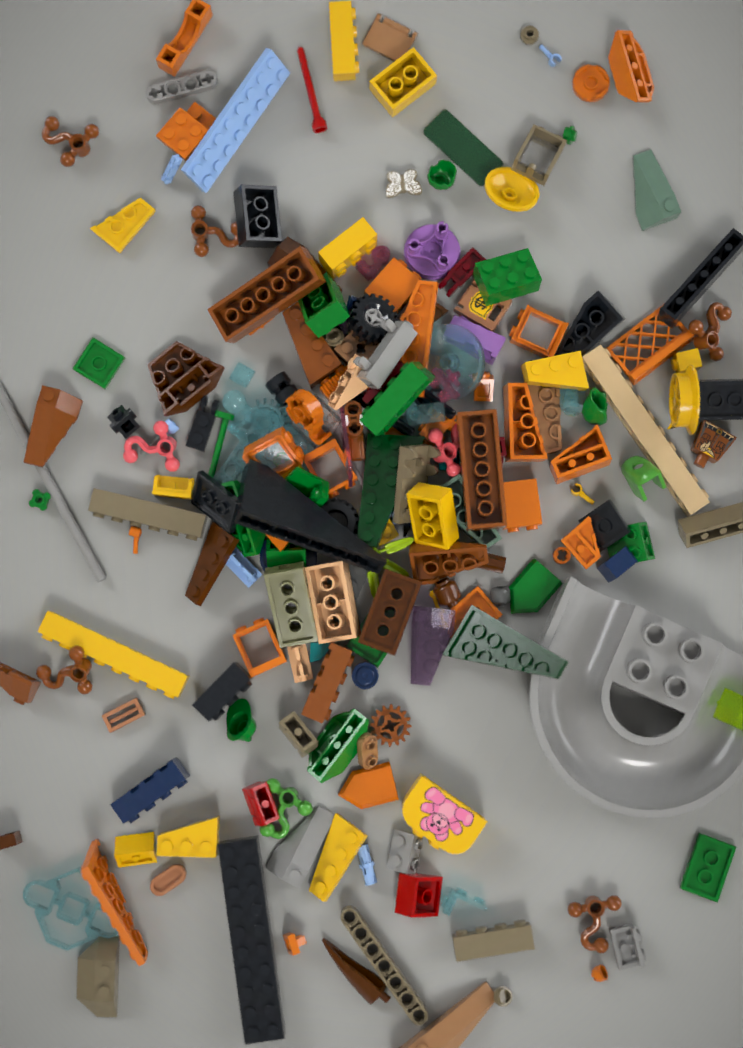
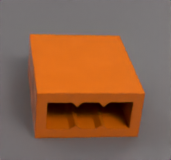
[364,257,422,314]
[502,478,542,533]

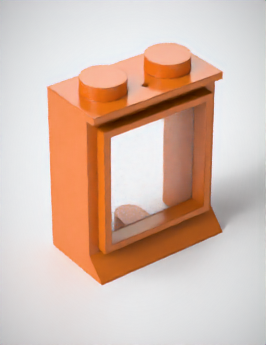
[509,304,569,358]
[242,426,304,475]

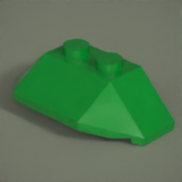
[221,480,265,557]
[307,708,369,783]

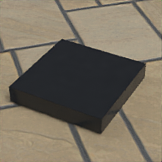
[578,499,632,552]

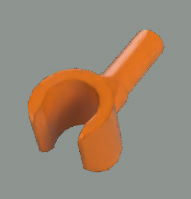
[129,526,142,554]

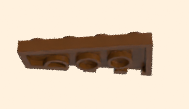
[185,521,239,606]

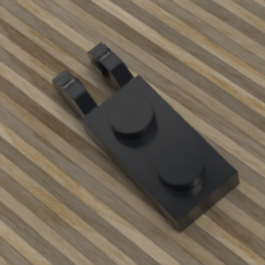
[186,396,219,452]

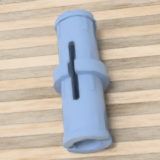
[357,844,377,886]

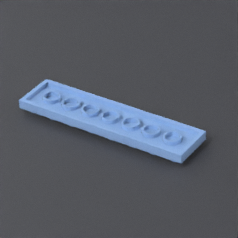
[181,48,290,193]

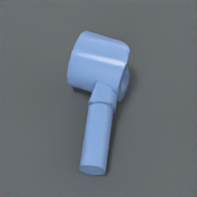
[539,45,562,67]

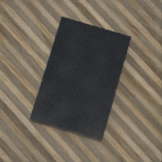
[191,470,238,534]

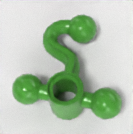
[260,778,313,839]

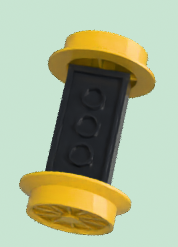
[669,365,743,435]

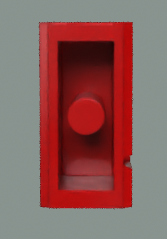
[242,781,280,826]

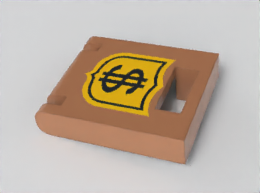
[454,280,512,332]

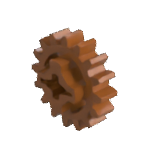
[370,704,412,747]

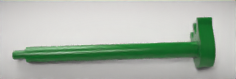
[208,410,235,478]

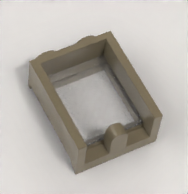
[511,124,567,186]

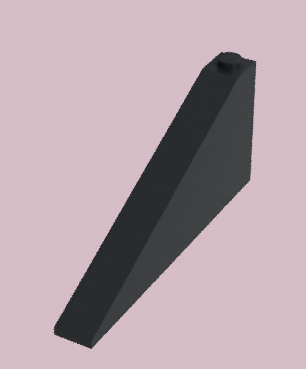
[233,459,387,574]

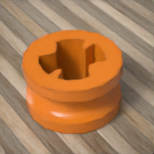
[553,547,571,564]

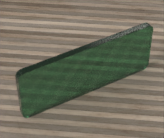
[423,110,503,187]

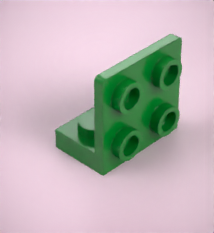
[285,467,329,507]
[607,522,655,563]

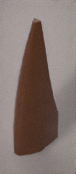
[322,938,391,1005]

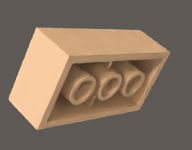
[305,561,361,644]

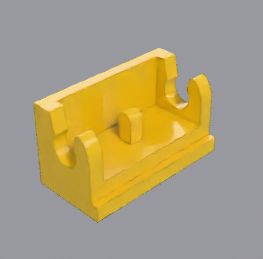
[152,475,195,500]

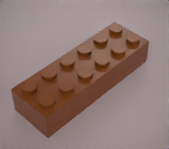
[207,246,326,343]
[456,409,507,531]

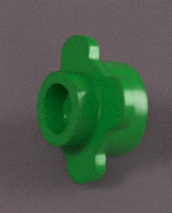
[29,489,51,511]

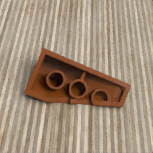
[24,385,83,468]
[409,541,489,585]

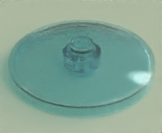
[426,324,485,401]

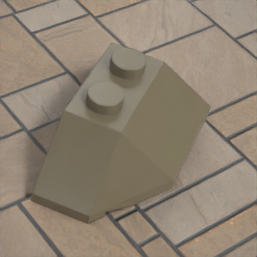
[76,936,120,1017]

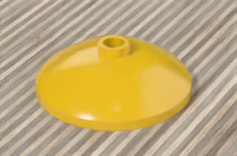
[484,167,539,212]

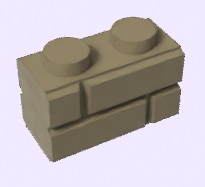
[279,711,318,758]

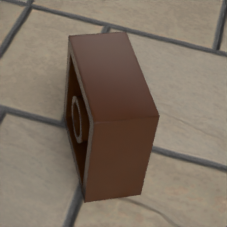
[0,830,22,850]

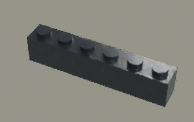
[657,228,743,329]

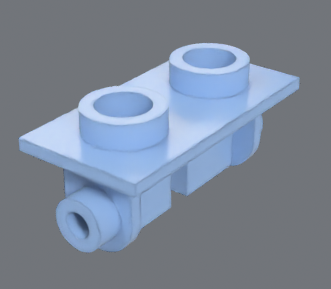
[226,548,262,588]

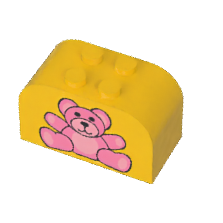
[402,773,487,854]

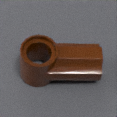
[477,553,506,574]

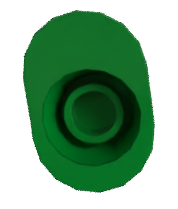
[226,698,257,742]

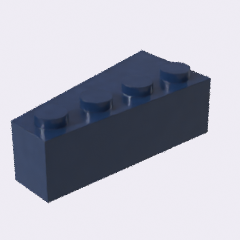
[110,757,190,824]

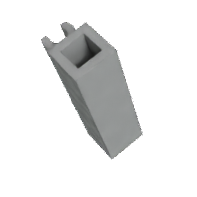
[353,318,418,389]

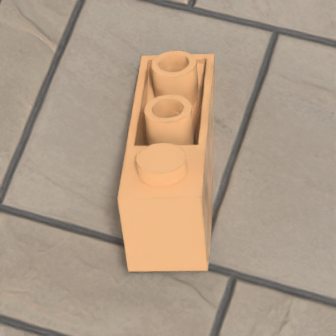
[328,354,368,410]

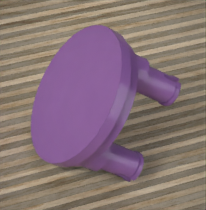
[404,221,460,280]

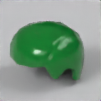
[427,160,457,190]

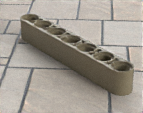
[341,905,428,1025]

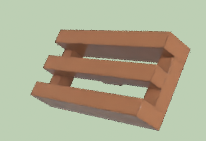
[102,698,146,733]

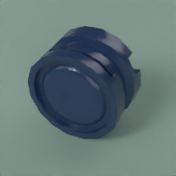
[352,662,379,689]

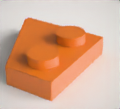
[560,516,601,569]

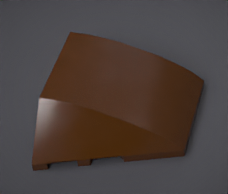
[147,341,225,417]

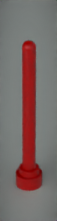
[297,47,328,133]

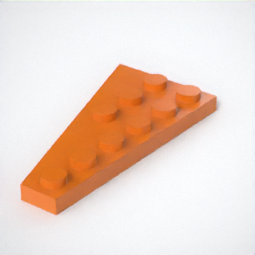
[367,280,439,398]
[81,839,149,966]

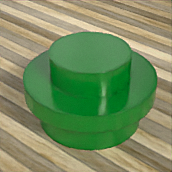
[563,126,577,145]

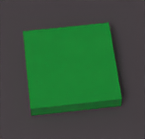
[73,338,126,390]

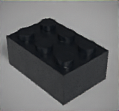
[233,184,282,248]
[192,662,253,722]

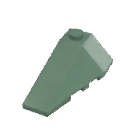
[633,149,682,231]

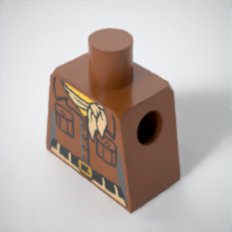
[691,420,737,469]

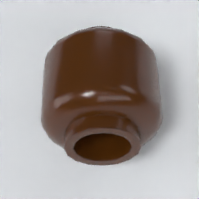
[433,577,461,607]

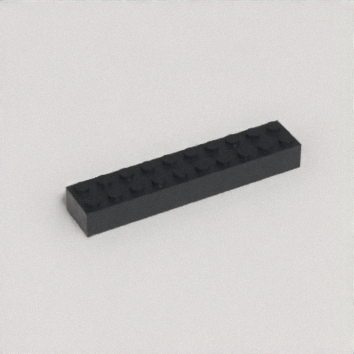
[218,835,286,1045]

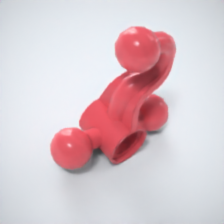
[123,420,180,472]
[428,423,461,477]

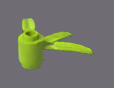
[367,537,414,598]

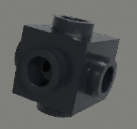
[107,405,140,439]

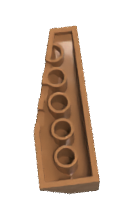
[399,981,495,1048]

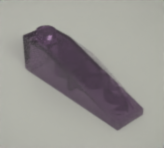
[411,606,456,686]

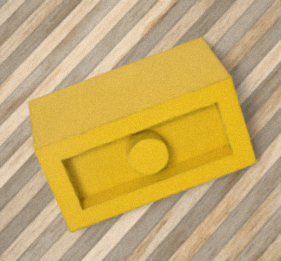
[114,832,157,868]

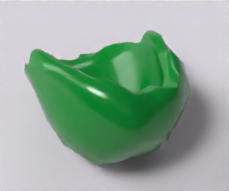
[581,387,608,426]

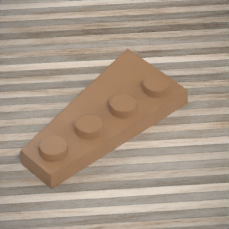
[523,382,562,454]

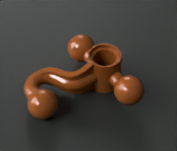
[42,116,99,167]
[191,205,239,257]
[688,302,732,361]
[36,645,92,695]
[567,895,622,953]

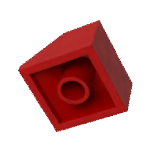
[395,873,443,918]

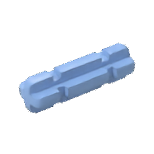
[161,154,182,184]

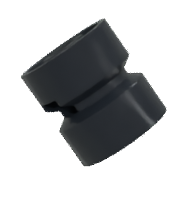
[265,371,298,408]

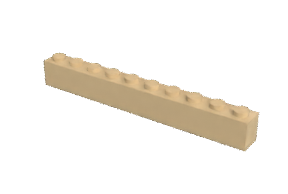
[582,345,710,517]

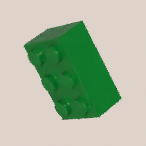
[473,248,542,306]
[298,272,350,338]

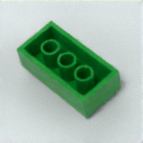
[360,362,436,436]

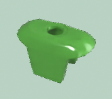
[621,456,666,502]

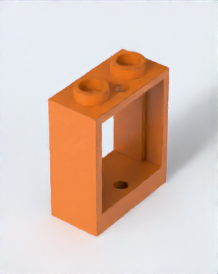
[303,438,358,499]
[232,617,288,678]

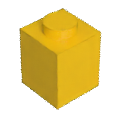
[671,348,703,373]

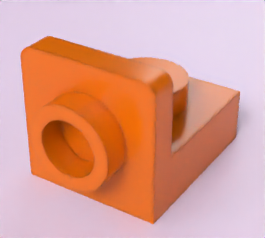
[473,371,494,402]

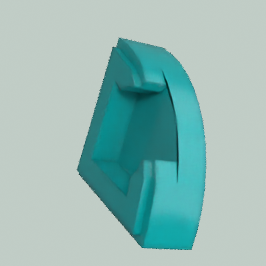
[310,643,330,662]

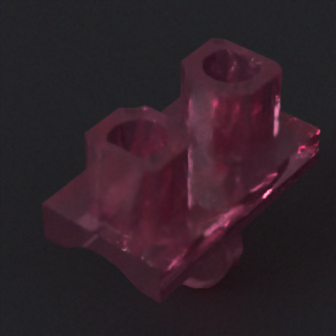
[429,367,461,403]

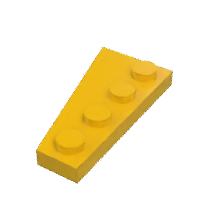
[309,813,368,902]

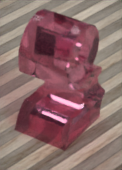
[355,245,390,281]

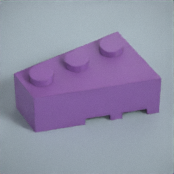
[443,315,506,365]

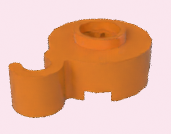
[285,389,332,445]

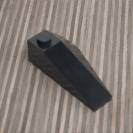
[554,290,626,356]

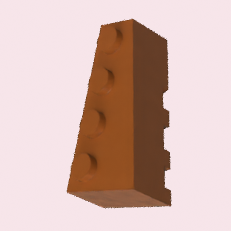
[301,642,355,724]

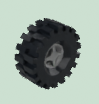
[346,293,398,346]

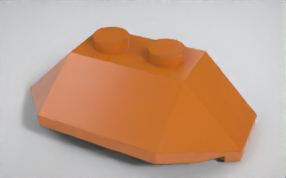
[608,30,654,102]

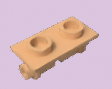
[287,644,314,683]

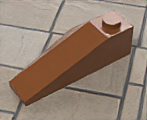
[0,662,41,705]

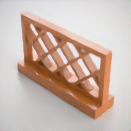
[607,304,695,386]

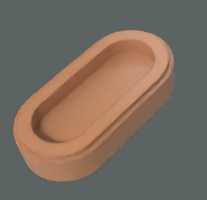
[150,864,187,896]

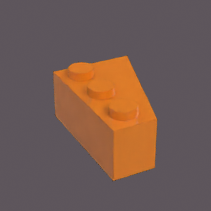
[549,424,612,485]

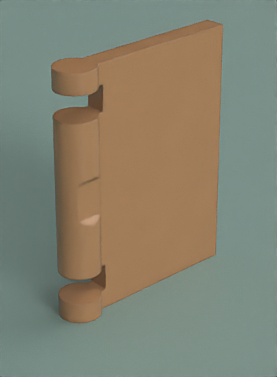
[362,13,418,61]

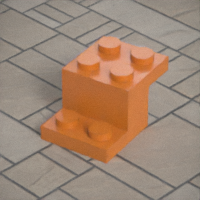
[156,102,216,161]

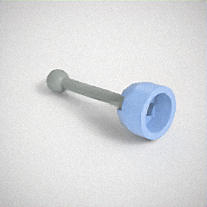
[140,418,179,456]

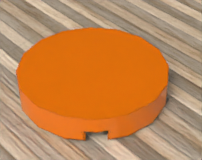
[572,64,610,102]

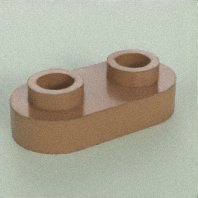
[357,732,378,770]

